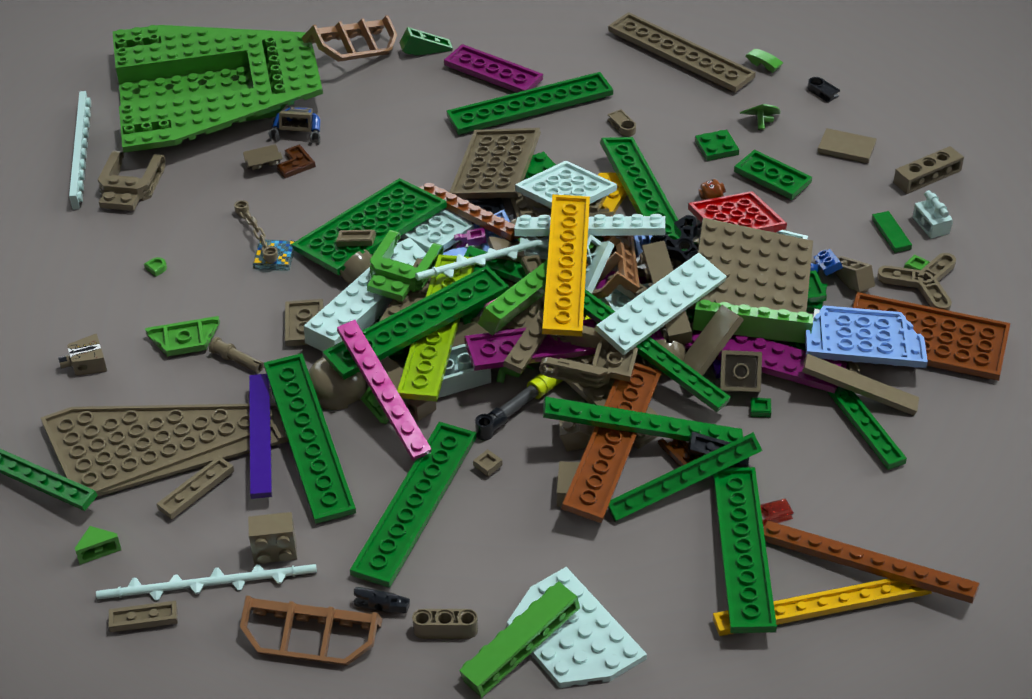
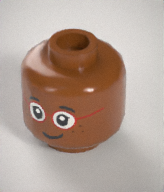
[698,179,726,200]

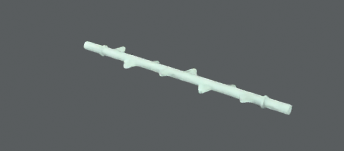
[415,236,549,280]
[96,564,317,601]

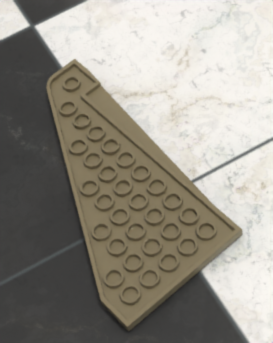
[41,403,288,497]

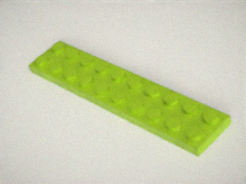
[397,254,475,402]

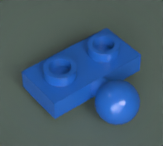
[810,249,843,276]

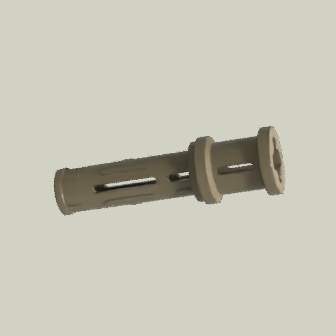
[209,337,264,374]

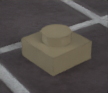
[473,449,502,476]

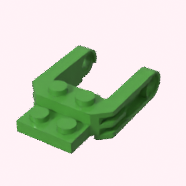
[367,230,444,302]

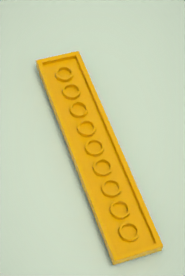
[542,194,590,336]

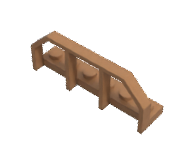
[301,15,397,62]
[586,215,640,298]
[240,596,383,666]

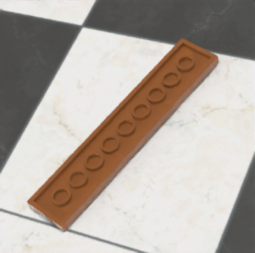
[561,363,662,523]

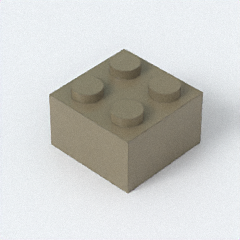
[720,350,762,393]
[248,512,297,564]

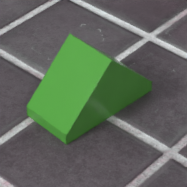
[75,526,121,565]

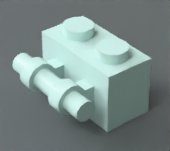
[913,190,953,239]

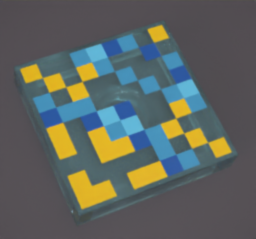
[253,240,295,270]

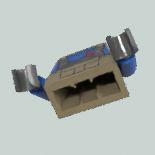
[268,107,320,144]

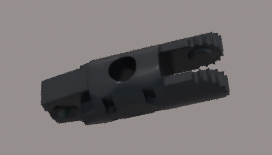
[354,587,410,613]

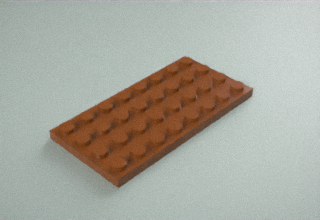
[853,292,1011,381]

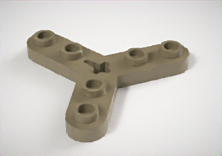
[877,253,956,311]

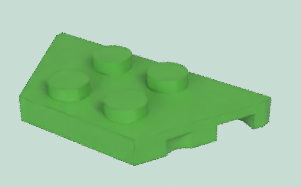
[145,316,220,357]

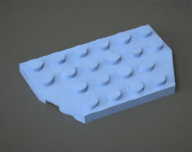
[805,306,928,368]

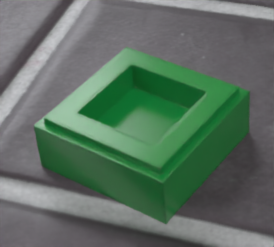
[750,397,771,418]

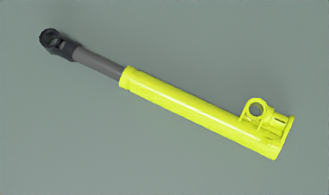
[475,316,595,441]

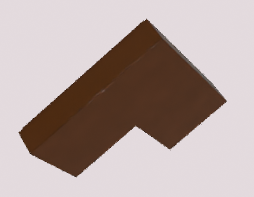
[277,144,316,178]

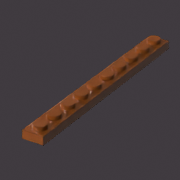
[763,521,979,604]

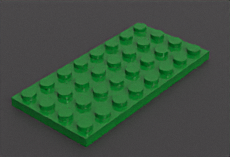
[291,178,447,275]

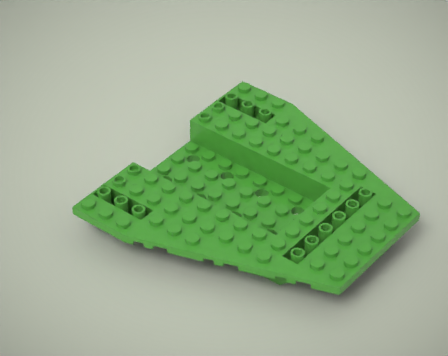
[112,25,323,152]

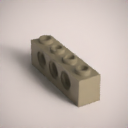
[893,146,964,194]

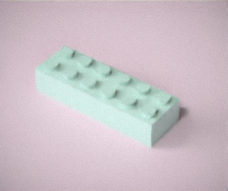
[304,267,392,351]

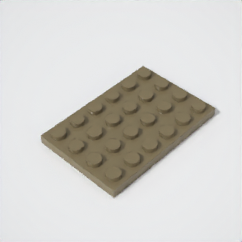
[449,128,541,199]

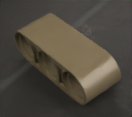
[412,609,478,639]

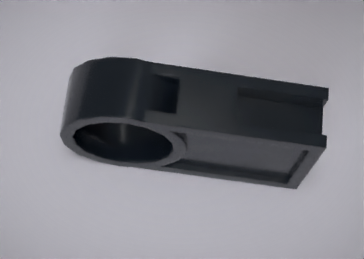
[808,77,840,103]

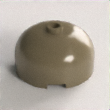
[309,357,367,410]

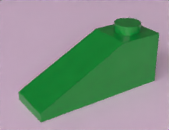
[399,27,453,55]

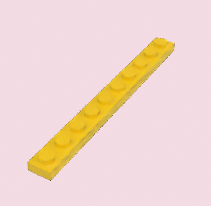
[712,579,932,636]

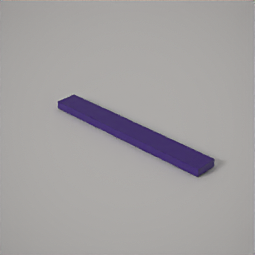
[249,374,272,499]

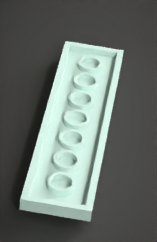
[514,214,665,236]
[595,253,727,355]

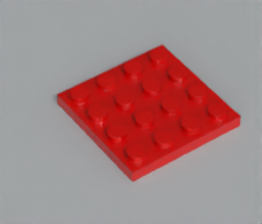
[688,191,787,233]

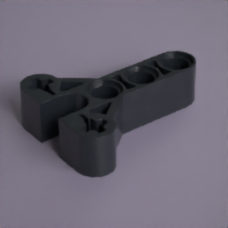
[650,215,698,264]

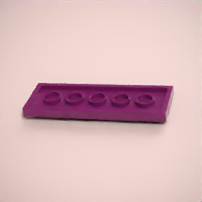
[444,44,543,93]

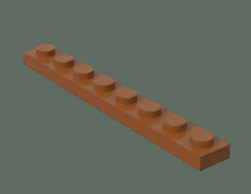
[419,183,522,241]

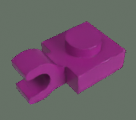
[454,228,487,248]

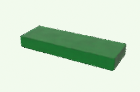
[872,211,912,253]

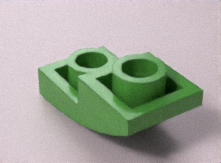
[745,49,783,73]

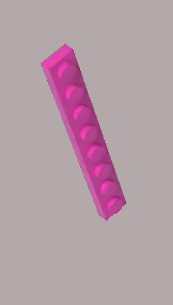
[337,320,431,461]

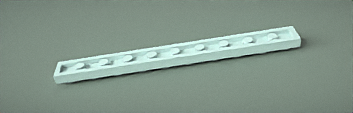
[69,91,91,210]

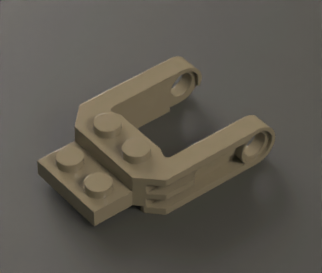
[98,151,166,211]
[539,326,638,388]

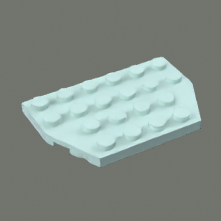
[507,567,647,688]

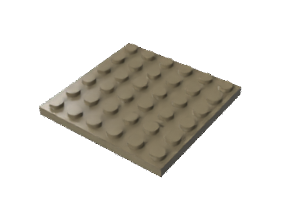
[689,218,813,313]

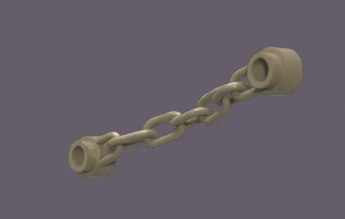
[234,200,278,263]

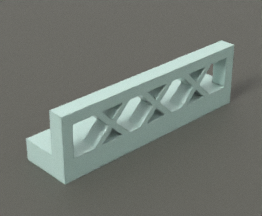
[585,234,614,294]

